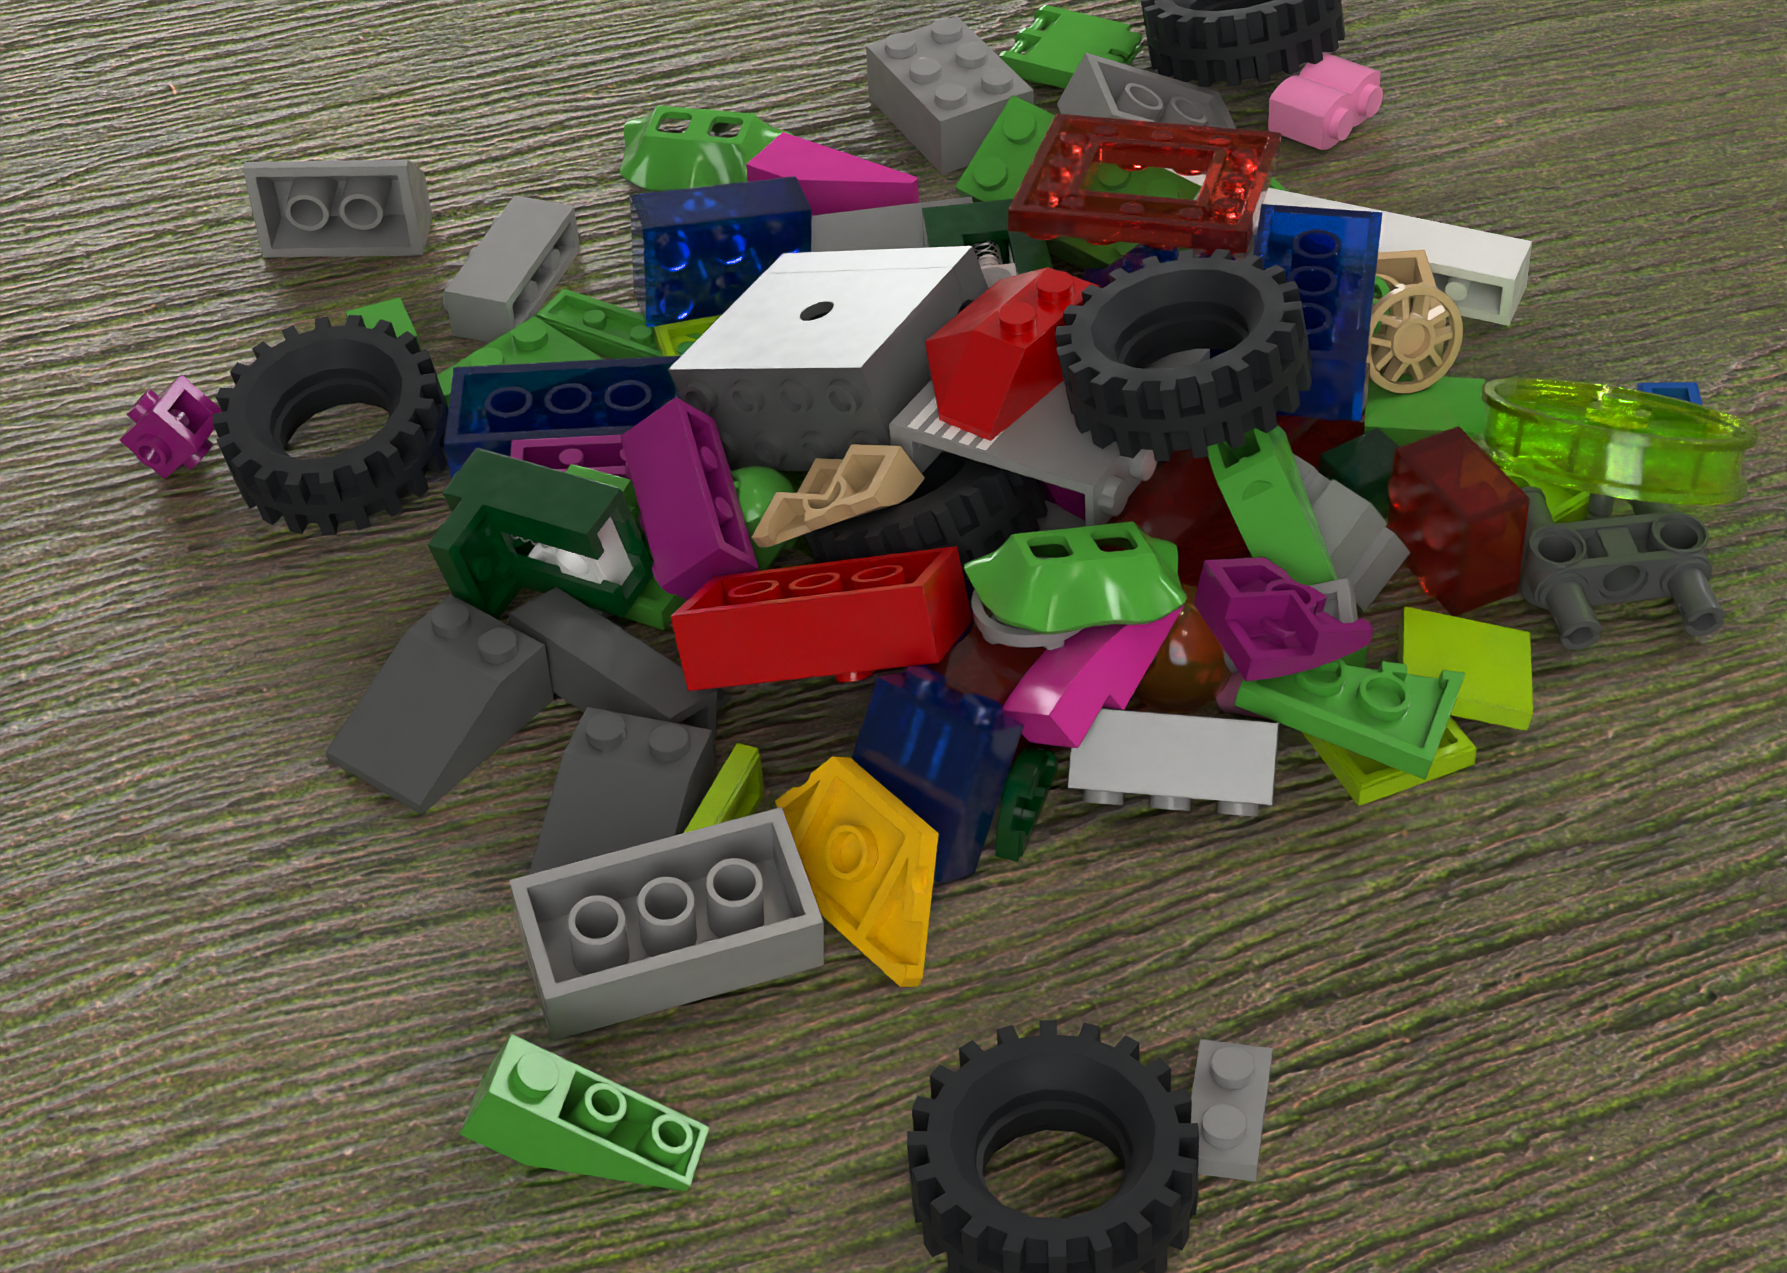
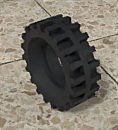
[1141,0,1345,87]
[1055,249,1313,461]
[213,315,454,536]
[803,451,1048,579]
[907,1020,1199,1273]

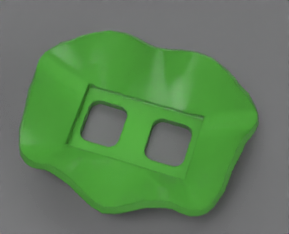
[620,105,793,197]
[964,522,1187,635]

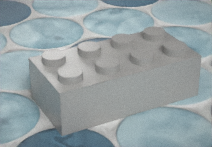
[509,807,824,1041]

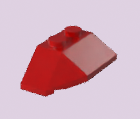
[925,267,1103,441]

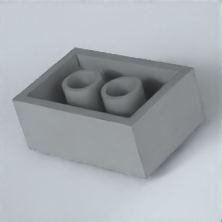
[866,16,1034,175]

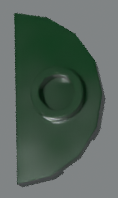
[995,744,1059,862]

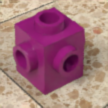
[119,374,222,479]

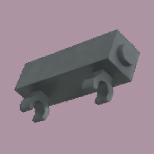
[509,587,730,742]

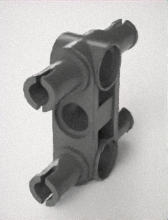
[1505,474,1726,650]

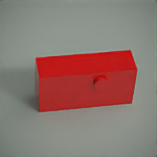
[670,546,972,691]

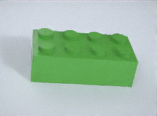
[955,95,1212,284]

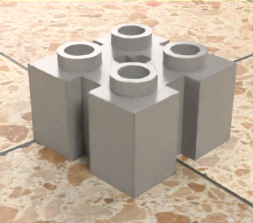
[1293,454,1410,612]

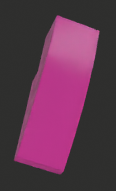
[1001,604,1185,748]

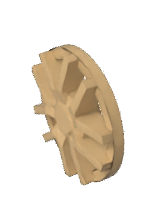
[1356,282,1463,394]

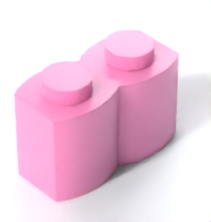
[1268,53,1383,150]

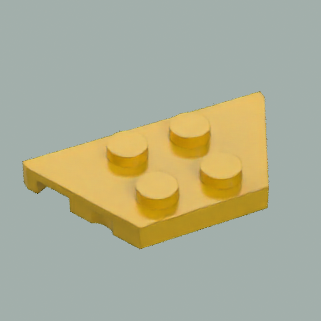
[775,756,939,987]

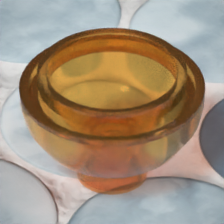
[1133,583,1232,712]

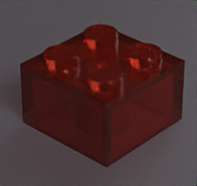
[1385,426,1530,617]

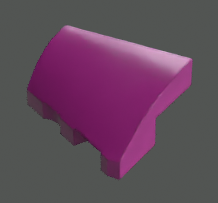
[1194,557,1374,681]

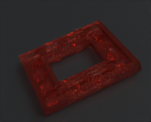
[1008,113,1281,255]

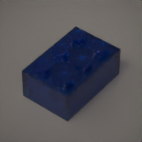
[630,176,812,327]

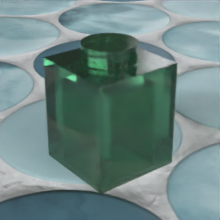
[1318,428,1416,519]

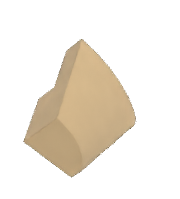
[751,444,925,547]

